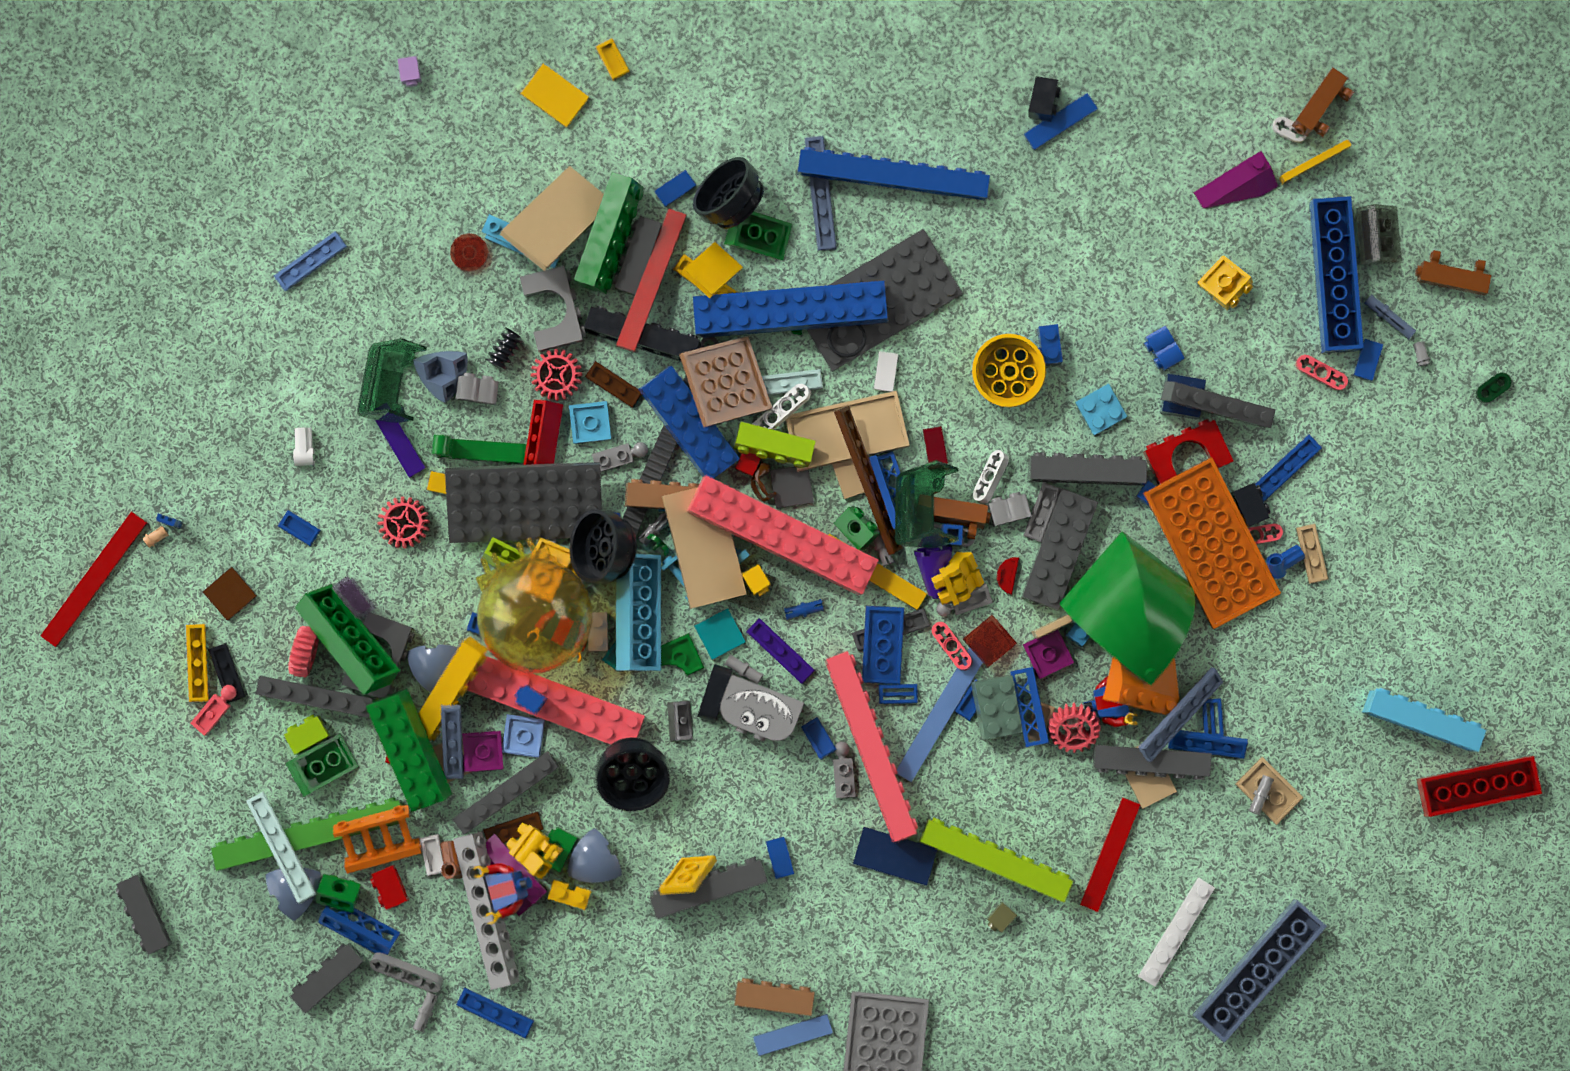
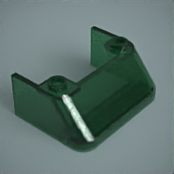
[357,338,427,423]
[895,460,959,548]

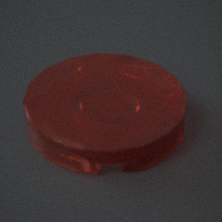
[450,233,488,272]

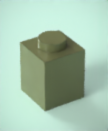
[986,901,1017,933]

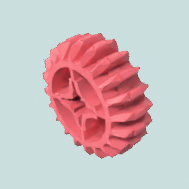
[531,349,583,401]
[378,497,430,549]
[288,626,319,678]
[1048,703,1101,754]

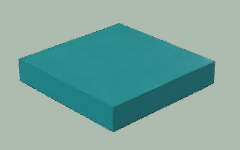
[694,608,746,660]

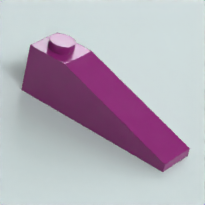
[1193,151,1278,209]
[485,834,547,916]

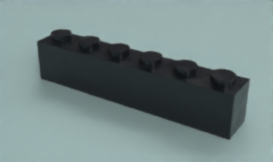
[584,306,701,362]

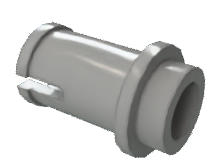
[1413,341,1431,367]

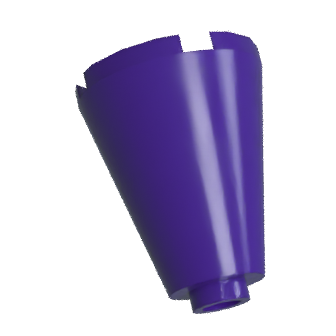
[914,545,953,599]

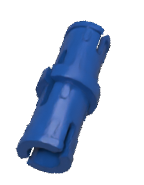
[784,599,824,620]

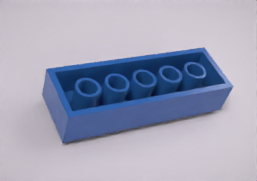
[638,366,740,479]

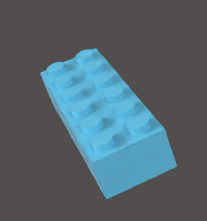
[616,554,661,671]
[1362,688,1486,752]

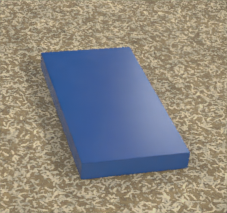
[862,605,904,684]

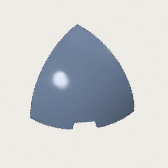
[413,351,468,403]
[408,644,459,692]
[568,828,622,883]
[266,868,321,921]

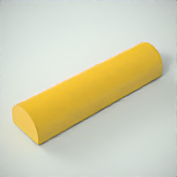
[186,624,209,702]

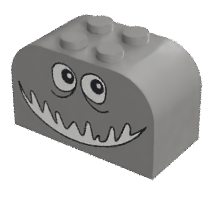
[721,675,804,741]

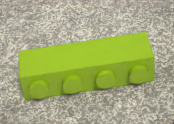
[734,422,815,468]

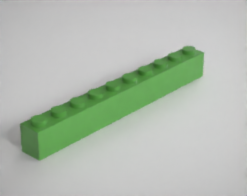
[211,797,402,871]

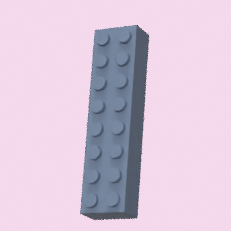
[1192,899,1327,1043]

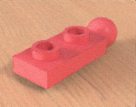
[190,685,237,736]

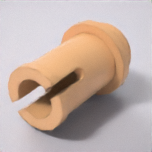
[143,525,169,548]

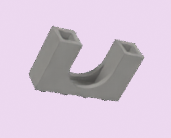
[520,266,586,353]

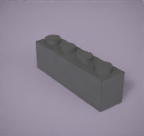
[613,216,662,296]
[116,874,172,955]
[290,943,365,1014]

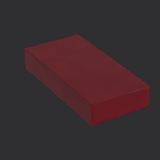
[922,426,948,467]

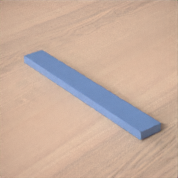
[896,640,990,782]

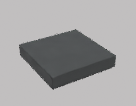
[770,467,814,508]

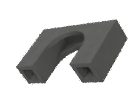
[342,612,415,698]

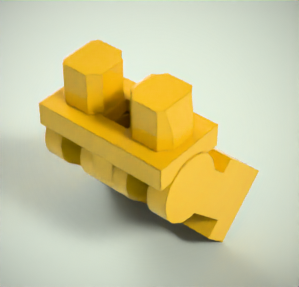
[931,552,984,606]

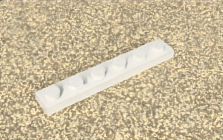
[1138,878,1215,987]

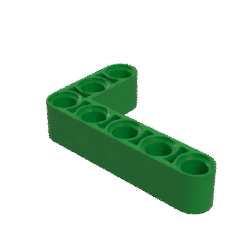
[432,434,527,464]

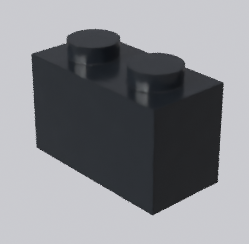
[1028,76,1062,122]
[1231,482,1271,527]

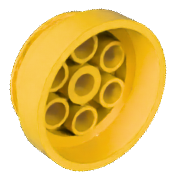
[972,334,1046,408]

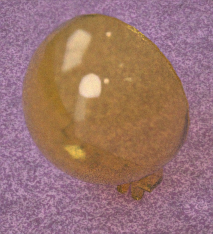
[476,537,593,673]

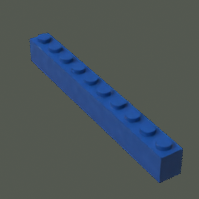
[797,147,990,200]

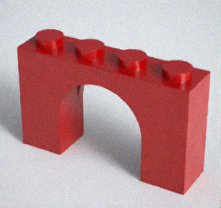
[1143,419,1233,485]

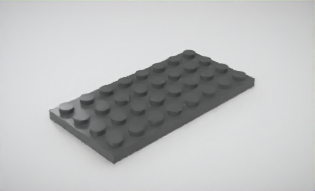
[806,229,963,372]
[445,462,602,543]

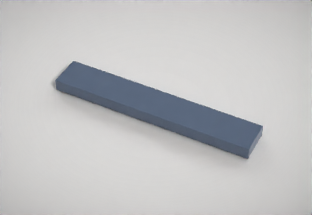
[805,136,837,251]
[1138,667,1223,762]

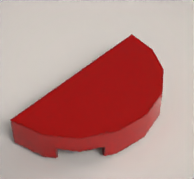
[997,557,1020,595]

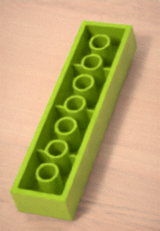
[919,817,1073,902]

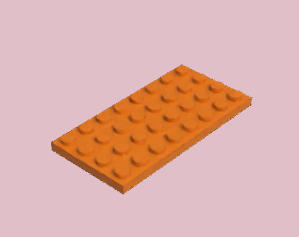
[1143,457,1281,629]

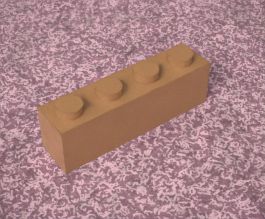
[625,479,699,509]
[734,978,814,1016]

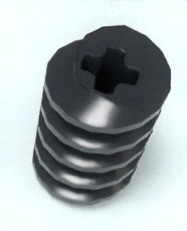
[485,327,524,370]

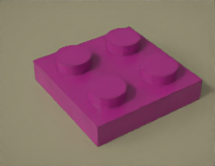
[1023,629,1074,679]
[462,731,503,772]

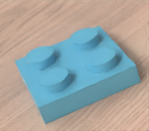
[1075,384,1127,435]
[569,401,612,444]

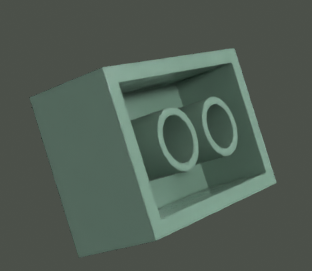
[971,675,1023,740]

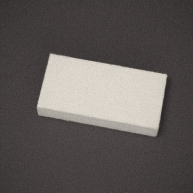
[874,351,898,392]
[419,834,444,876]

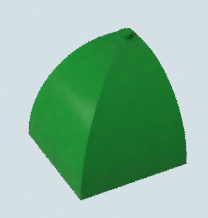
[1059,531,1195,686]

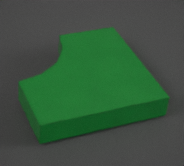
[661,633,704,676]

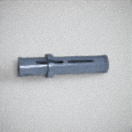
[1364,294,1416,340]

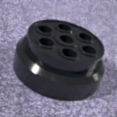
[693,157,764,229]
[570,509,637,584]
[595,737,670,811]

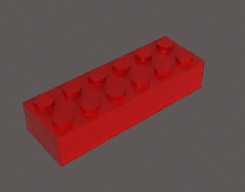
[1416,756,1542,817]

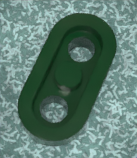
[1475,372,1512,403]

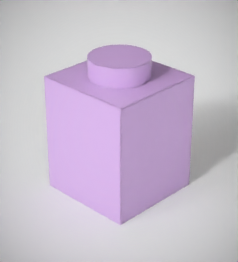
[398,56,421,87]

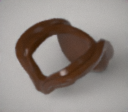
[750,462,777,502]

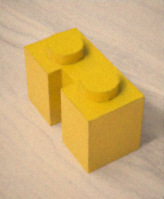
[742,564,771,597]
[548,879,592,910]

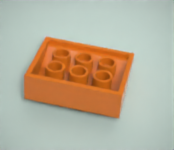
[1103,657,1179,716]

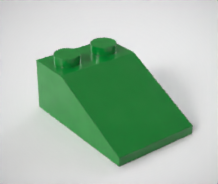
[724,211,793,261]
[285,733,359,797]

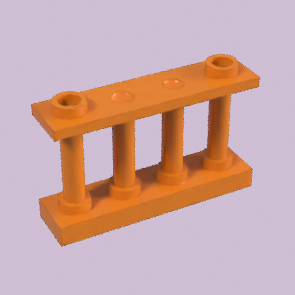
[333,805,422,874]

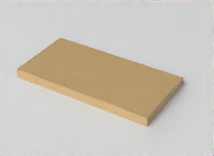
[500,166,604,271]
[786,391,910,472]
[662,487,746,609]

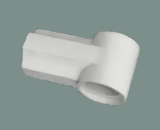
[293,427,315,466]

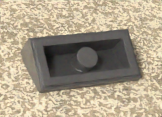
[667,701,693,741]

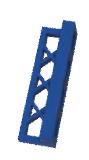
[869,451,918,531]
[1010,667,1049,747]
[318,906,400,955]

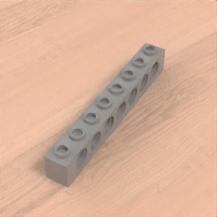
[453,831,520,990]

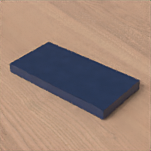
[853,826,937,886]

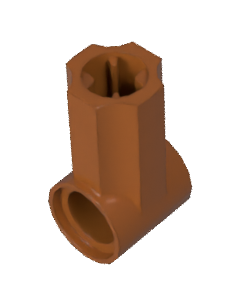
[440,840,462,879]

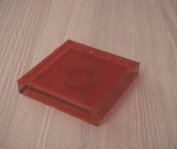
[963,615,1017,668]

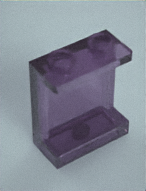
[332,576,376,619]

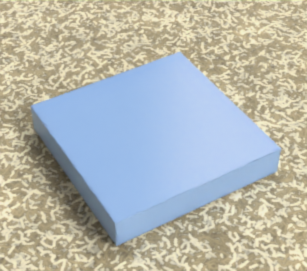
[502,714,545,758]

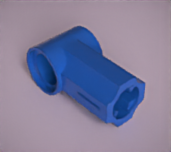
[1267,545,1305,579]

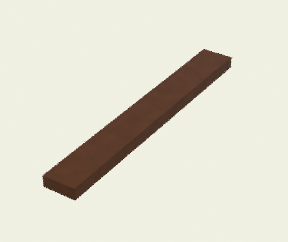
[834,406,903,555]

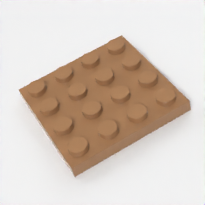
[680,336,772,428]

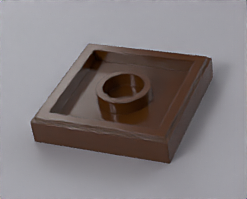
[203,567,257,621]

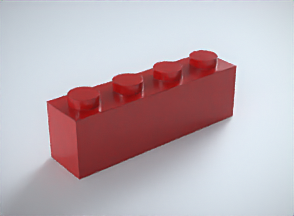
[523,400,563,465]

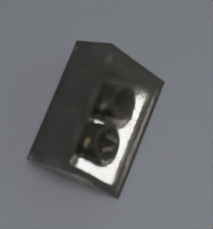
[1356,204,1402,265]

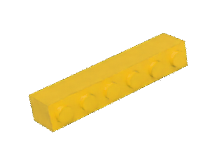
[418,636,489,741]

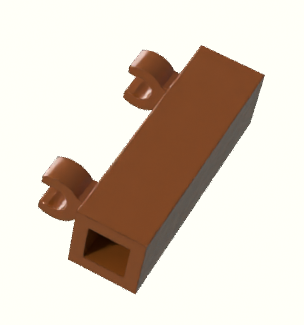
[1292,67,1354,137]
[1415,250,1492,296]
[916,495,991,540]

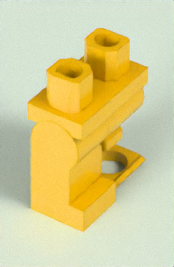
[506,823,563,879]

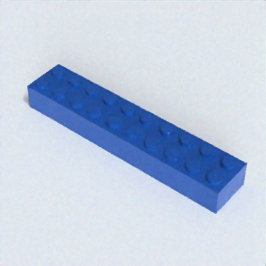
[693,281,888,338]

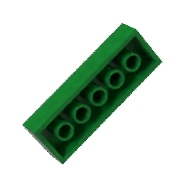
[574,172,644,295]
[295,584,400,695]
[366,688,453,812]

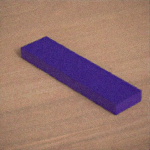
[370,402,426,478]
[746,618,815,684]

